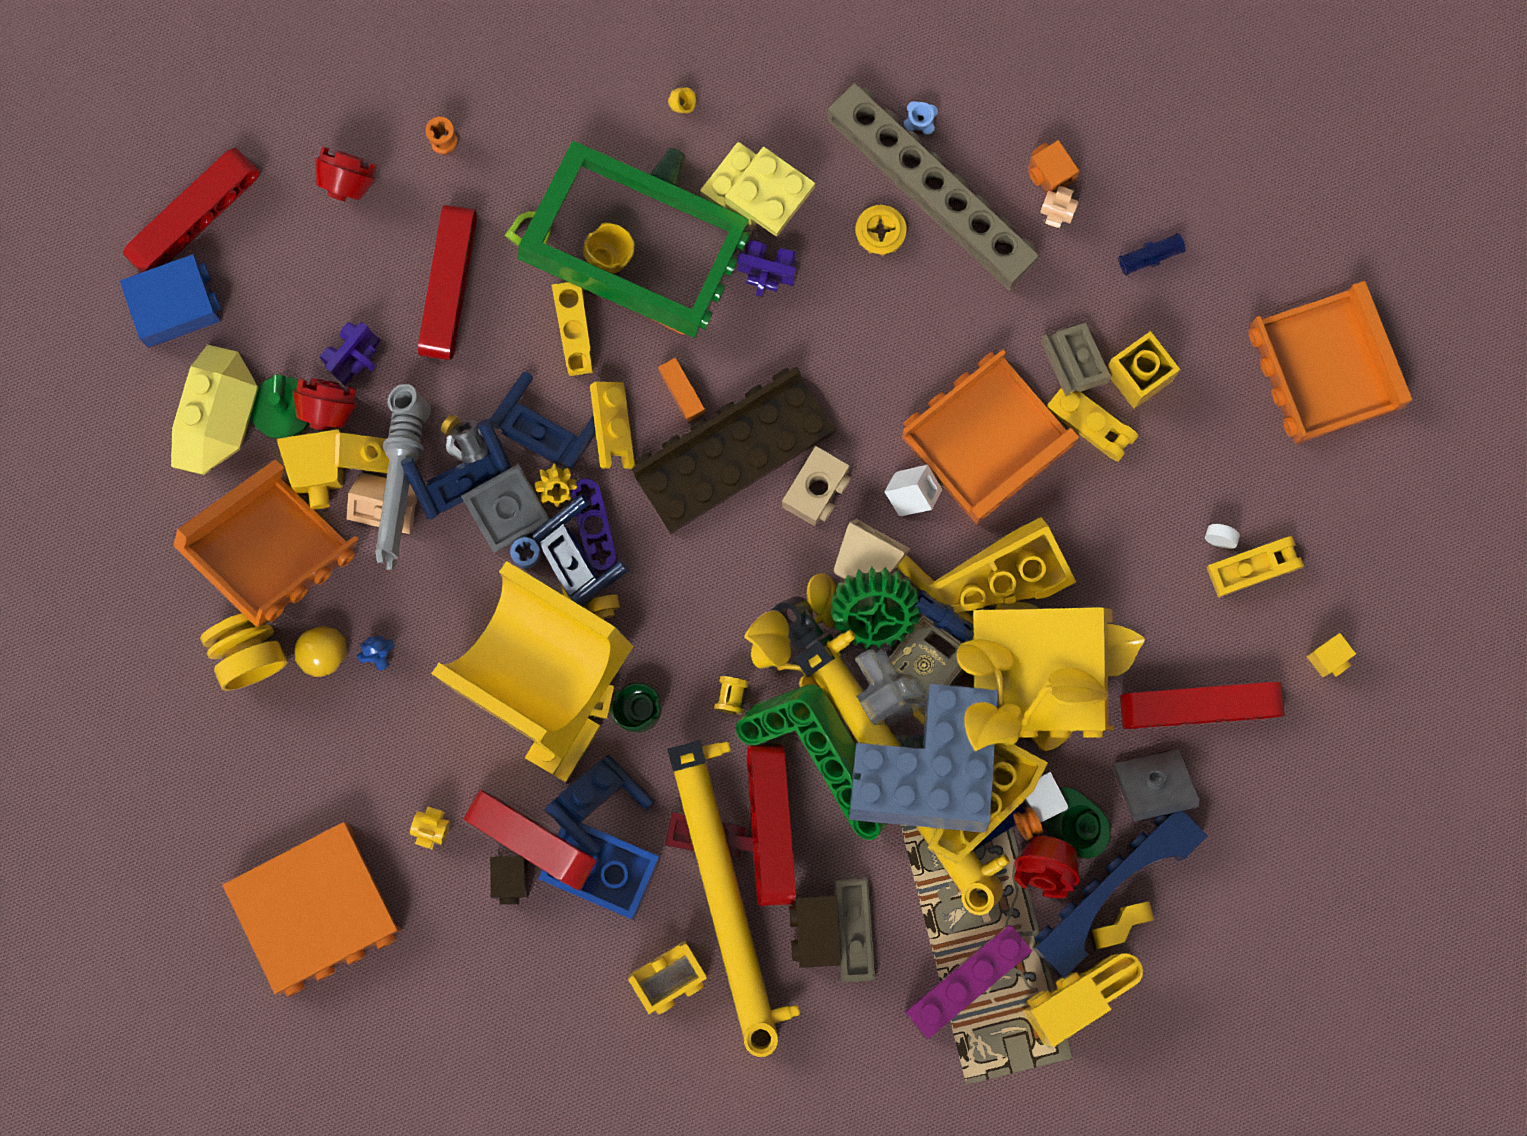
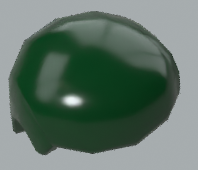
[610,683,663,733]

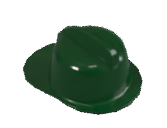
[1043,787,1112,859]

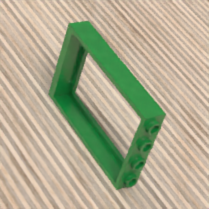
[517,140,750,338]

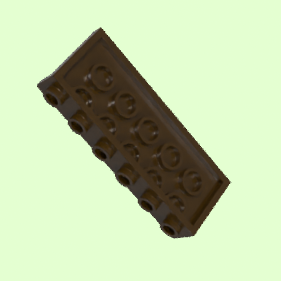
[631,367,835,534]

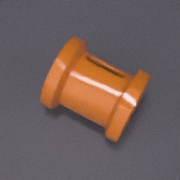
[425,116,458,155]

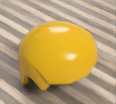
[582,223,635,274]
[294,625,348,677]

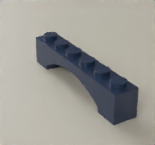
[1032,811,1208,978]

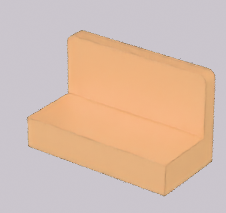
[347,473,418,534]

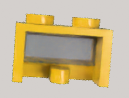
[628,940,707,1015]

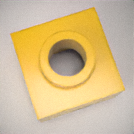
[1306,633,1356,678]

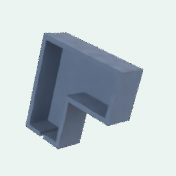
[849,684,998,833]

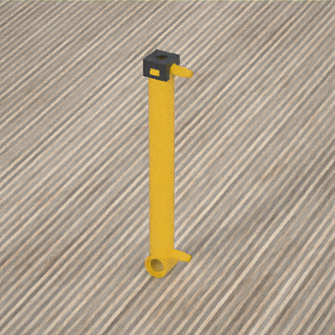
[667,740,800,1057]

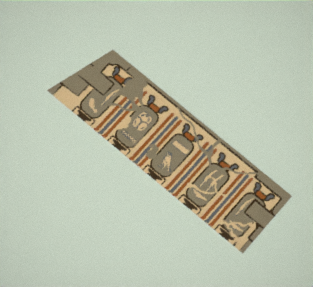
[894,735,1073,1085]

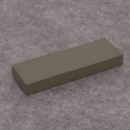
[834,878,875,982]

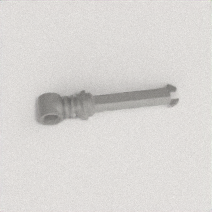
[375,384,431,570]

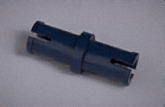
[914,590,974,643]

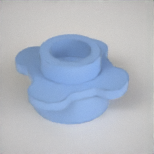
[903,101,938,135]

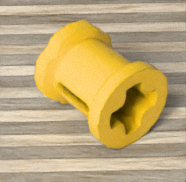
[714,676,749,715]

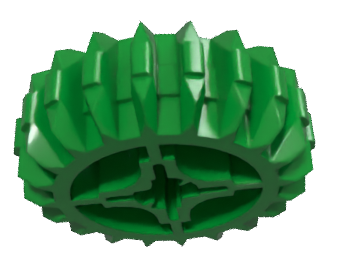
[831,566,920,650]

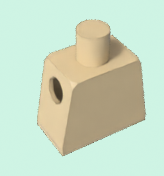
[834,519,910,583]

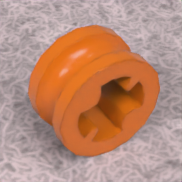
[1013,806,1043,841]

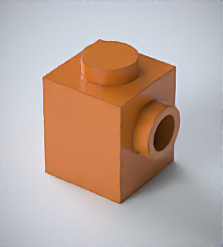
[1028,140,1080,194]

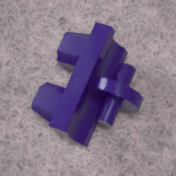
[737,240,796,297]
[320,322,381,385]

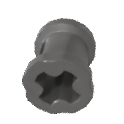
[450,420,490,463]

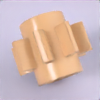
[1040,185,1079,228]

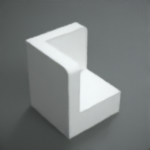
[884,465,942,516]
[1024,772,1068,822]

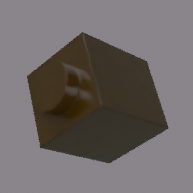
[490,856,528,905]

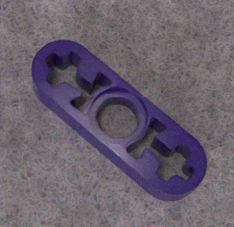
[571,479,617,573]

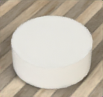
[1205,524,1240,549]

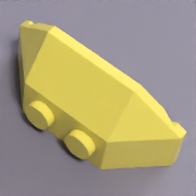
[171,344,259,475]

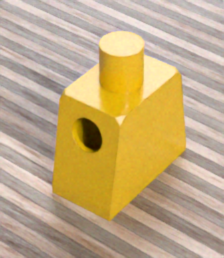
[277,429,344,509]

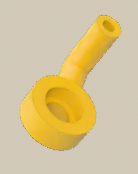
[561,584,620,619]

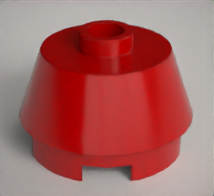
[315,146,378,202]
[293,377,358,431]
[1014,836,1080,898]

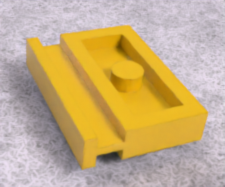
[525,718,601,783]

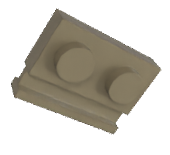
[1041,323,1111,396]

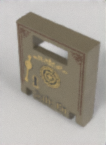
[875,615,965,716]

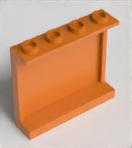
[1248,281,1412,444]
[901,349,1079,525]
[173,459,358,628]
[222,822,402,997]

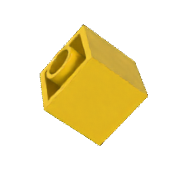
[1107,331,1181,409]

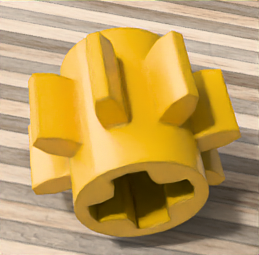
[535,464,577,507]
[410,806,450,849]

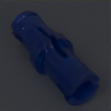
[1118,233,1186,276]

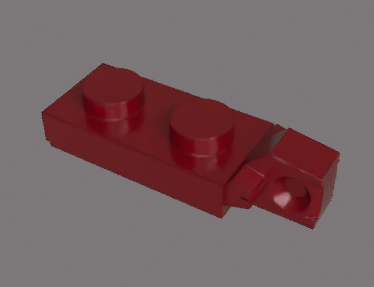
[665,812,753,858]

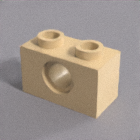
[782,446,851,527]

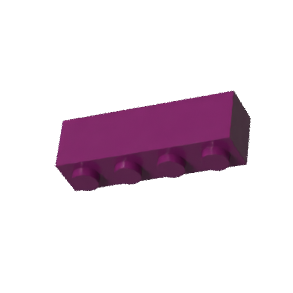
[904,925,1033,1039]

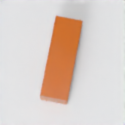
[658,357,705,423]

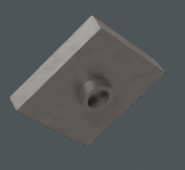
[461,464,550,553]
[1114,749,1199,821]

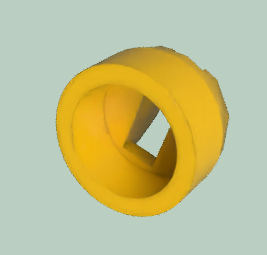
[668,87,696,113]

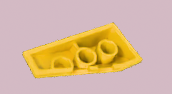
[929,517,1076,613]
[927,743,1048,864]

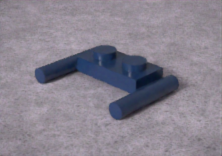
[489,371,596,470]
[401,419,511,519]
[532,494,629,607]
[544,754,655,857]

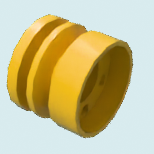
[200,613,288,691]

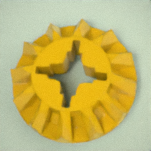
[855,205,907,256]

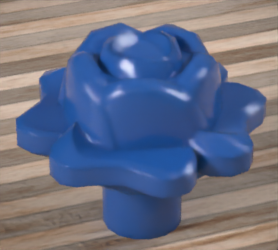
[356,635,395,670]

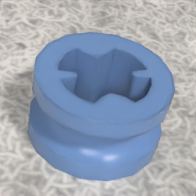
[510,537,541,569]

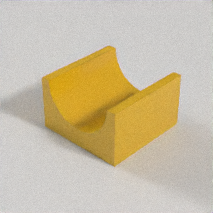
[431,561,634,758]

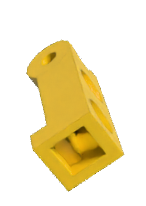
[552,282,593,376]

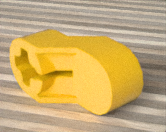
[1091,901,1154,949]

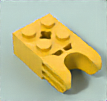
[1022,953,1143,1047]

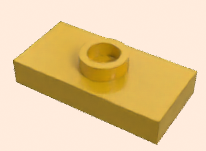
[334,433,389,473]

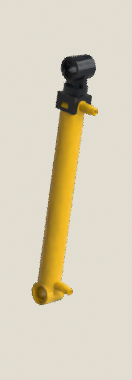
[772,596,1010,915]

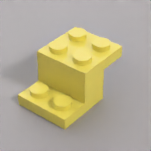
[700,142,815,237]

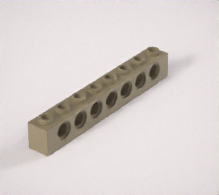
[827,83,1039,291]

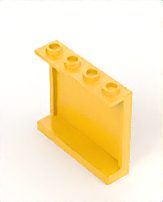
[973,608,1114,737]

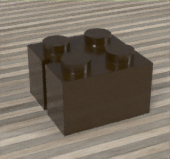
[789,896,841,968]

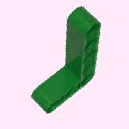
[735,684,888,840]

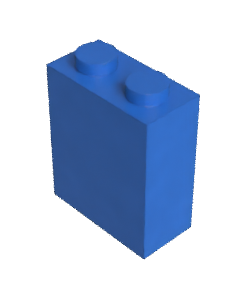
[120,254,222,348]

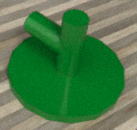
[250,375,309,439]

